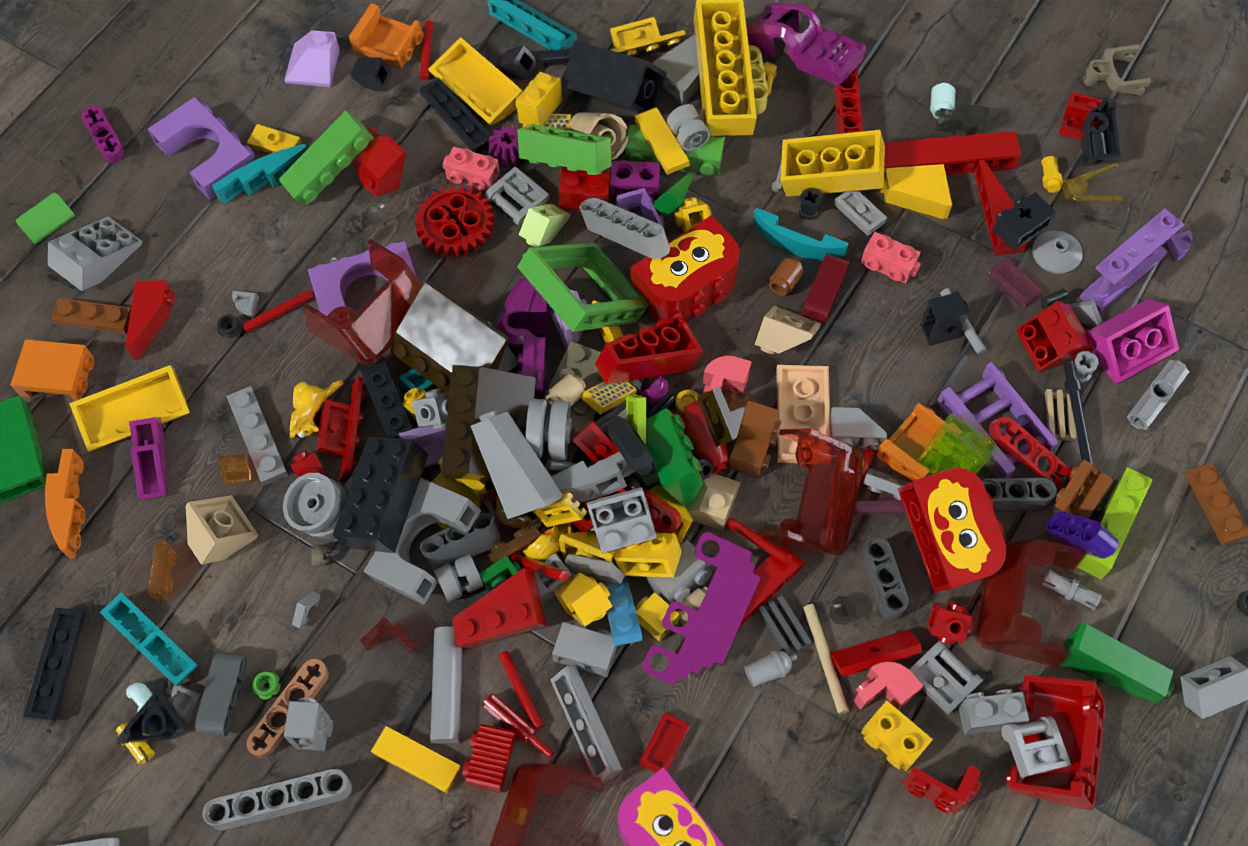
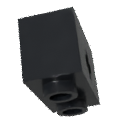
[993,192,1056,251]
[920,292,969,346]

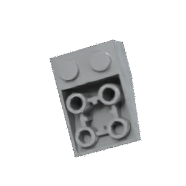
[48,216,142,291]

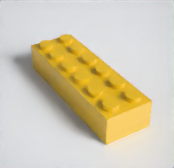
[694,0,757,136]

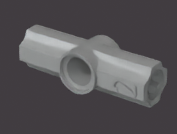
[1127,360,1189,430]

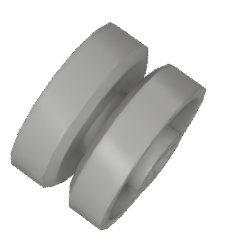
[526,399,572,460]
[283,473,349,540]

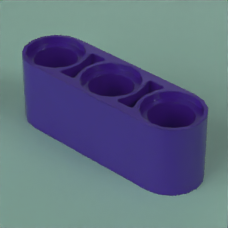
[1046,512,1119,558]

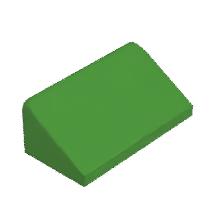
[15,193,75,245]

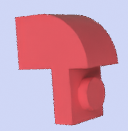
[703,356,751,395]
[854,662,923,710]

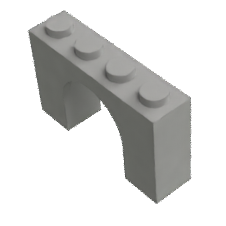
[363,478,481,605]

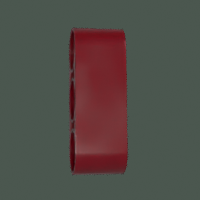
[802,253,850,323]

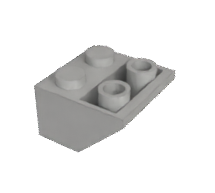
[587,487,656,553]

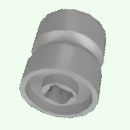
[667,104,710,151]
[434,554,484,603]

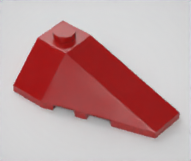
[340,112,406,197]

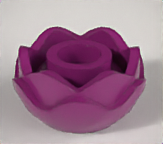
[639,376,668,404]

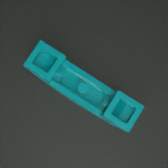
[753,208,848,261]

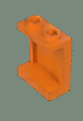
[349,3,423,69]
[10,339,94,401]
[876,403,961,482]

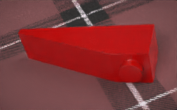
[974,159,1031,256]

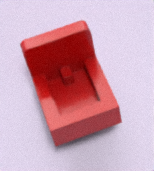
[290,450,328,478]

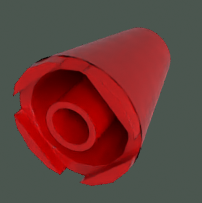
[673,401,730,475]

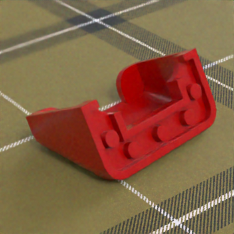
[1006,675,1105,811]

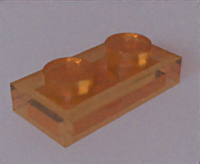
[488,526,541,565]
[148,541,176,602]

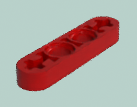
[989,417,1072,493]

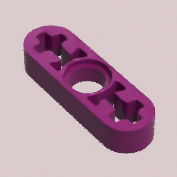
[81,105,125,163]

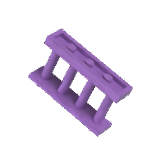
[1080,208,1185,313]
[937,362,1058,478]

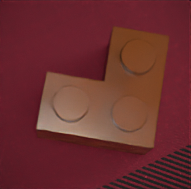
[729,401,782,478]

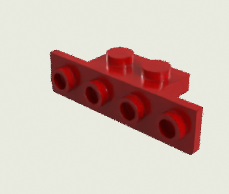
[316,377,366,482]

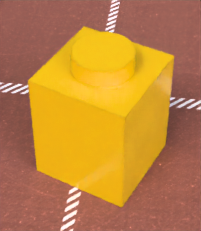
[635,592,680,642]

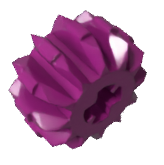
[489,124,524,166]

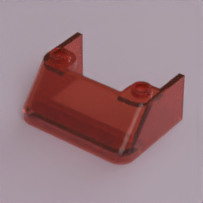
[303,239,423,365]
[756,429,864,555]
[975,539,1086,668]
[490,763,603,846]

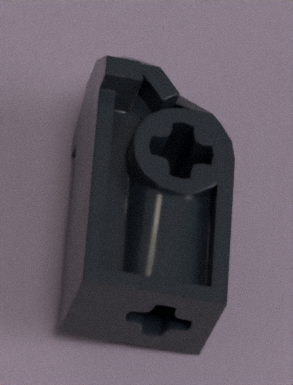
[1080,97,1121,166]

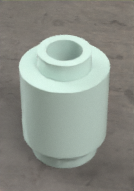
[930,83,955,120]

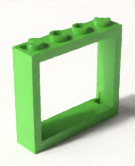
[517,243,649,332]

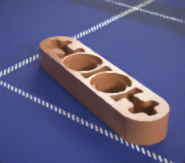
[247,659,329,758]

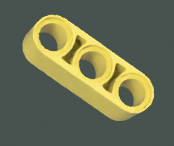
[748,45,768,114]

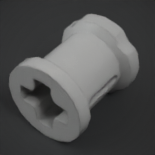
[1074,351,1099,383]

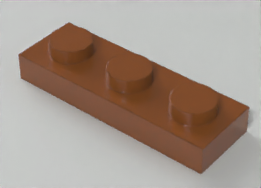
[50,298,131,334]
[1185,463,1248,546]

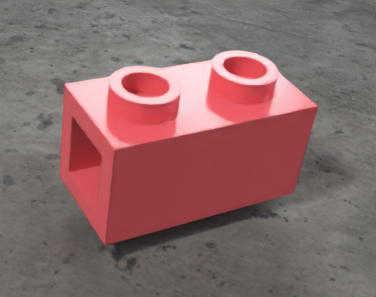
[443,146,500,191]
[861,232,921,284]

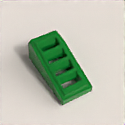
[653,172,693,217]

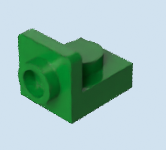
[479,556,522,591]

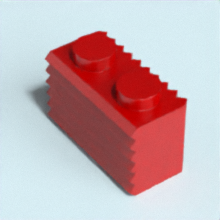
[462,724,516,793]

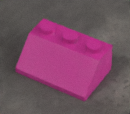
[1086,299,1179,384]

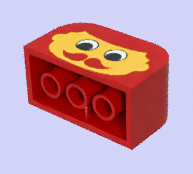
[631,215,739,322]
[898,468,1006,593]

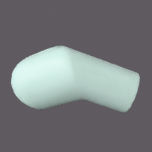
[126,682,153,712]

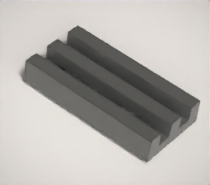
[758,595,812,656]

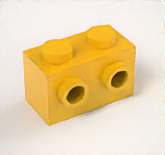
[516,72,563,125]
[614,533,682,578]
[553,572,613,626]
[861,701,933,771]

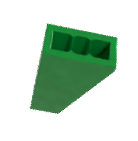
[0,395,48,504]
[1058,622,1174,704]

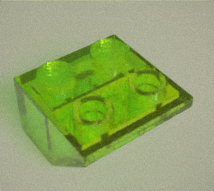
[916,413,996,475]

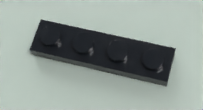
[419,77,492,153]
[23,607,86,723]

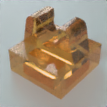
[218,453,252,484]

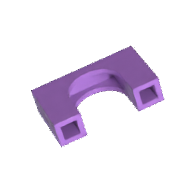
[148,97,255,201]
[308,241,421,332]

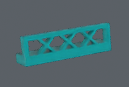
[488,0,578,50]

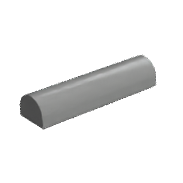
[430,626,463,744]
[550,665,623,784]

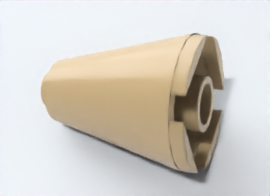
[570,112,628,160]

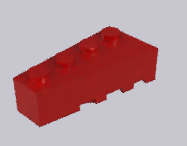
[595,312,703,384]

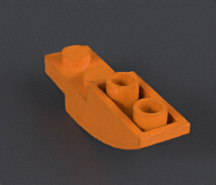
[45,449,86,559]

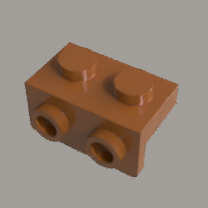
[1055,459,1113,519]

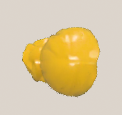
[523,524,574,562]

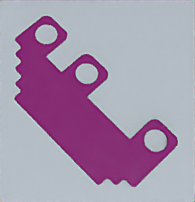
[642,532,760,685]

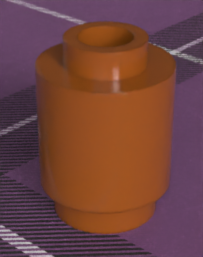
[769,258,804,296]

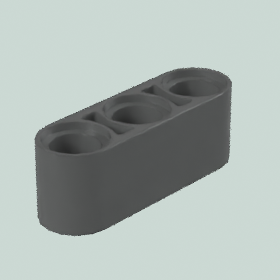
[982,478,1057,511]
[420,513,501,572]
[862,537,909,621]
[195,651,248,736]

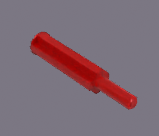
[482,693,554,758]

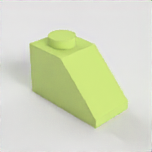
[519,203,571,247]

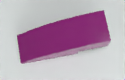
[129,417,167,500]

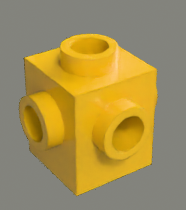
[674,197,711,232]

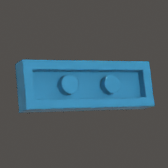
[600,576,643,646]

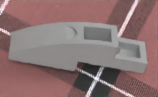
[551,451,636,502]

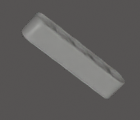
[580,198,670,259]
[202,769,352,830]

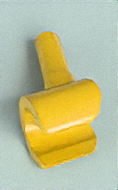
[764,62,777,95]

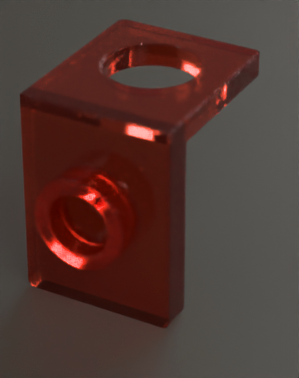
[360,617,414,653]

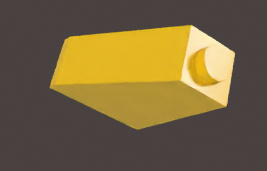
[880,164,952,219]

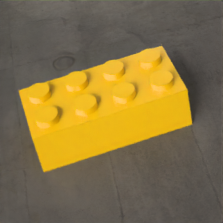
[780,130,885,197]

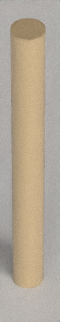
[803,604,849,714]

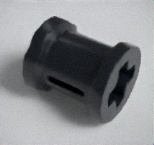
[798,188,823,220]

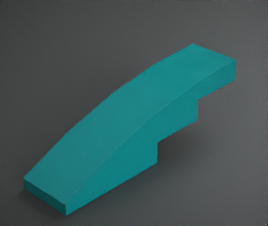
[212,144,307,205]

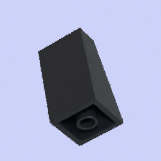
[561,40,667,114]

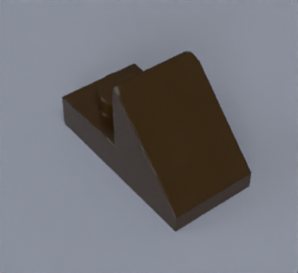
[696,387,745,447]

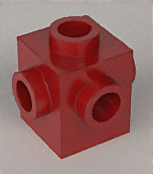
[926,601,974,645]

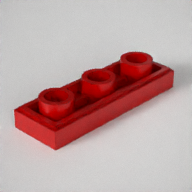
[831,629,922,676]

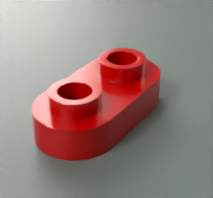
[643,490,681,533]

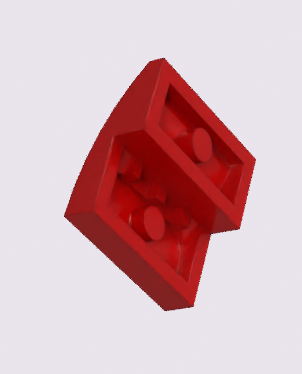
[1058,91,1118,140]

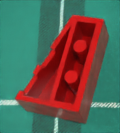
[452,568,547,649]

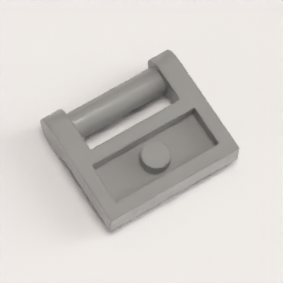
[485,167,550,227]
[909,641,983,715]
[1001,716,1071,778]

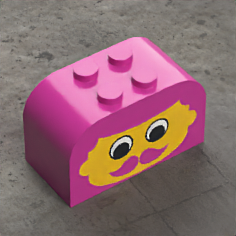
[618,767,724,846]

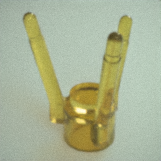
[1062,163,1124,203]

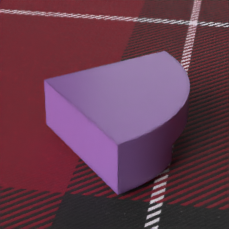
[1166,230,1192,261]

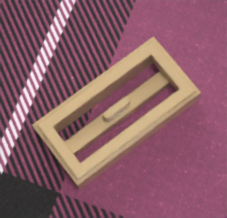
[1045,389,1077,442]

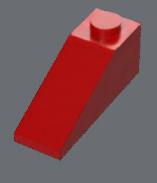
[125,280,175,359]

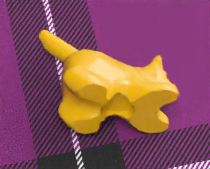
[290,380,344,438]

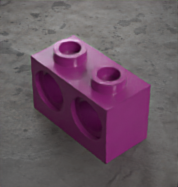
[610,160,660,201]

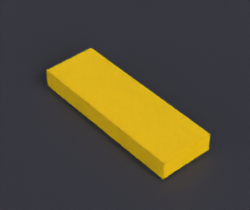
[635,107,689,175]
[371,726,461,794]

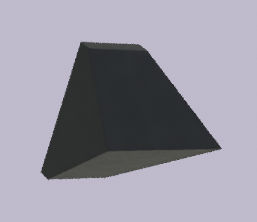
[116,689,184,744]

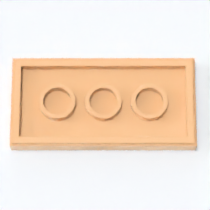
[776,365,831,464]

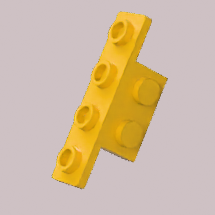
[610,17,686,57]

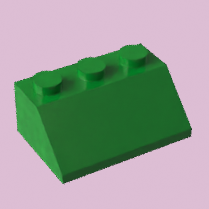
[646,408,703,509]

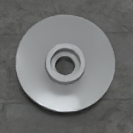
[1032,230,1083,274]

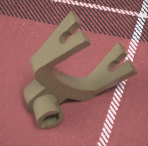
[1083,44,1151,96]

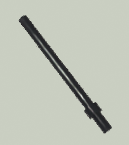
[1063,361,1103,514]

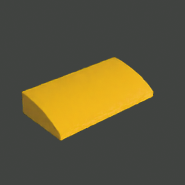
[428,37,523,126]
[69,365,190,452]

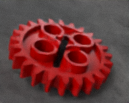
[414,185,495,258]

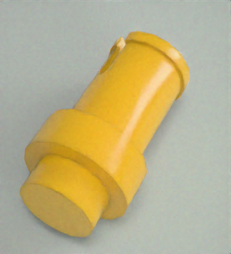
[1041,156,1063,193]
[116,721,155,765]

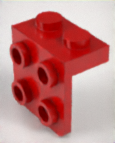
[902,765,981,814]

